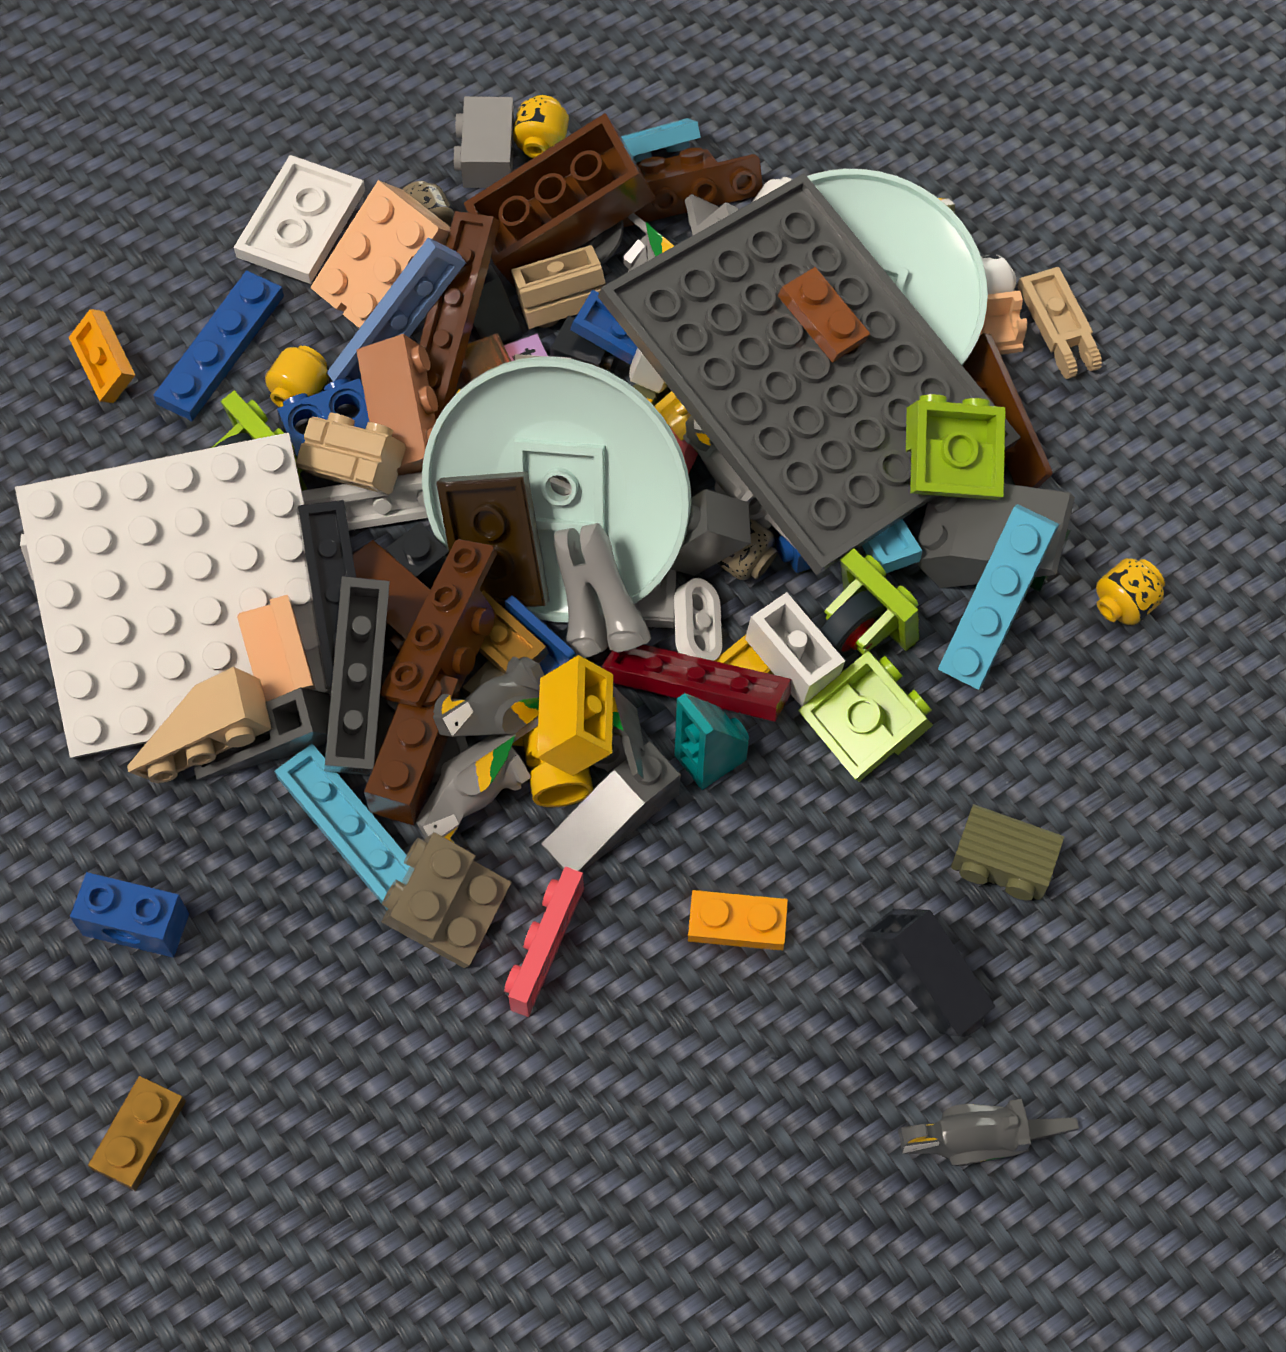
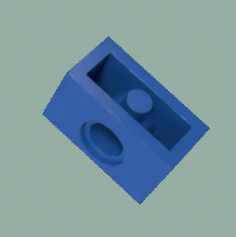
[70,872,190,958]

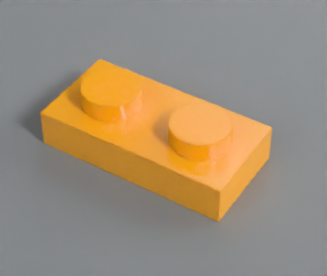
[68,309,135,403]
[688,890,788,951]

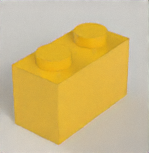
[537,655,613,776]

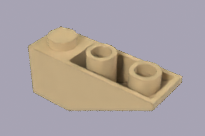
[127,667,272,783]

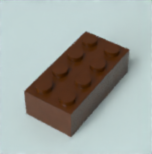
[464,113,656,287]

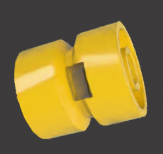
[523,727,593,807]

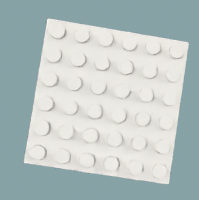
[15,433,331,758]

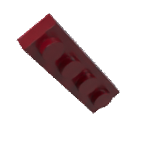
[602,644,791,722]

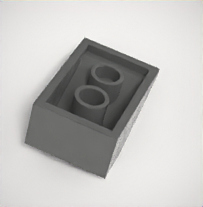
[915,484,1075,588]

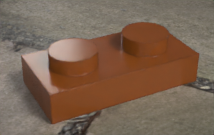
[778,267,870,363]

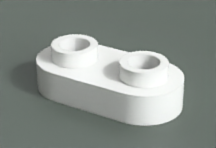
[674,578,722,661]

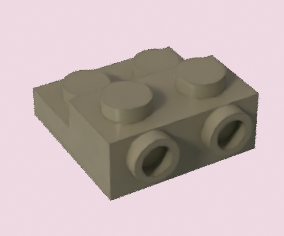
[381,832,511,968]

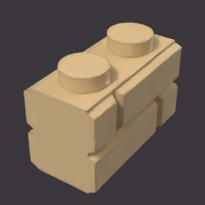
[511,245,605,329]
[296,412,406,495]

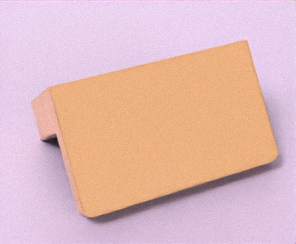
[237,595,316,702]

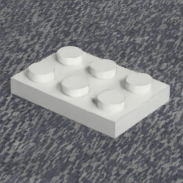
[234,155,365,284]

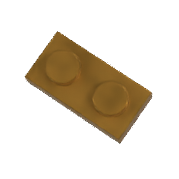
[479,591,549,674]
[88,1076,186,1191]

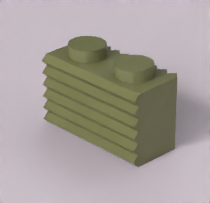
[951,804,1064,900]

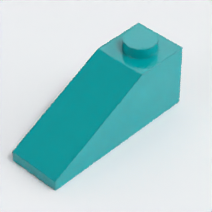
[675,693,749,790]

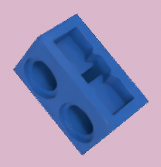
[277,378,369,457]

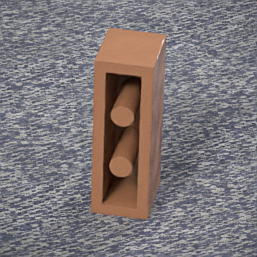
[356,334,438,476]

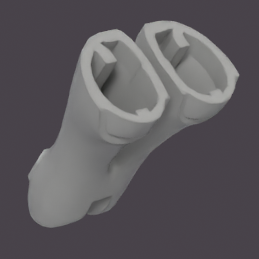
[554,523,651,658]

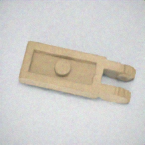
[1017,267,1102,379]

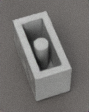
[454,96,515,188]

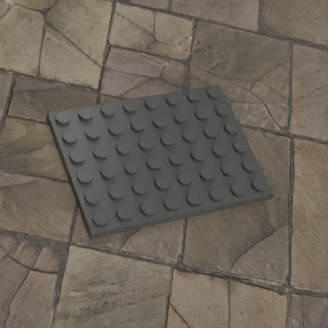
[598,173,1021,575]

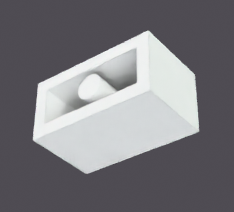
[745,592,845,707]

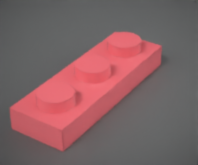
[504,866,584,1017]

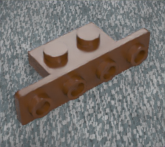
[623,148,763,227]
[963,333,1053,488]
[380,539,497,707]

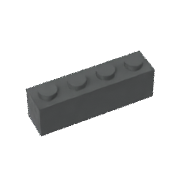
[324,576,390,775]

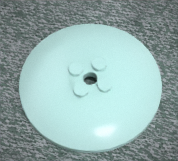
[807,169,988,365]
[422,357,691,622]

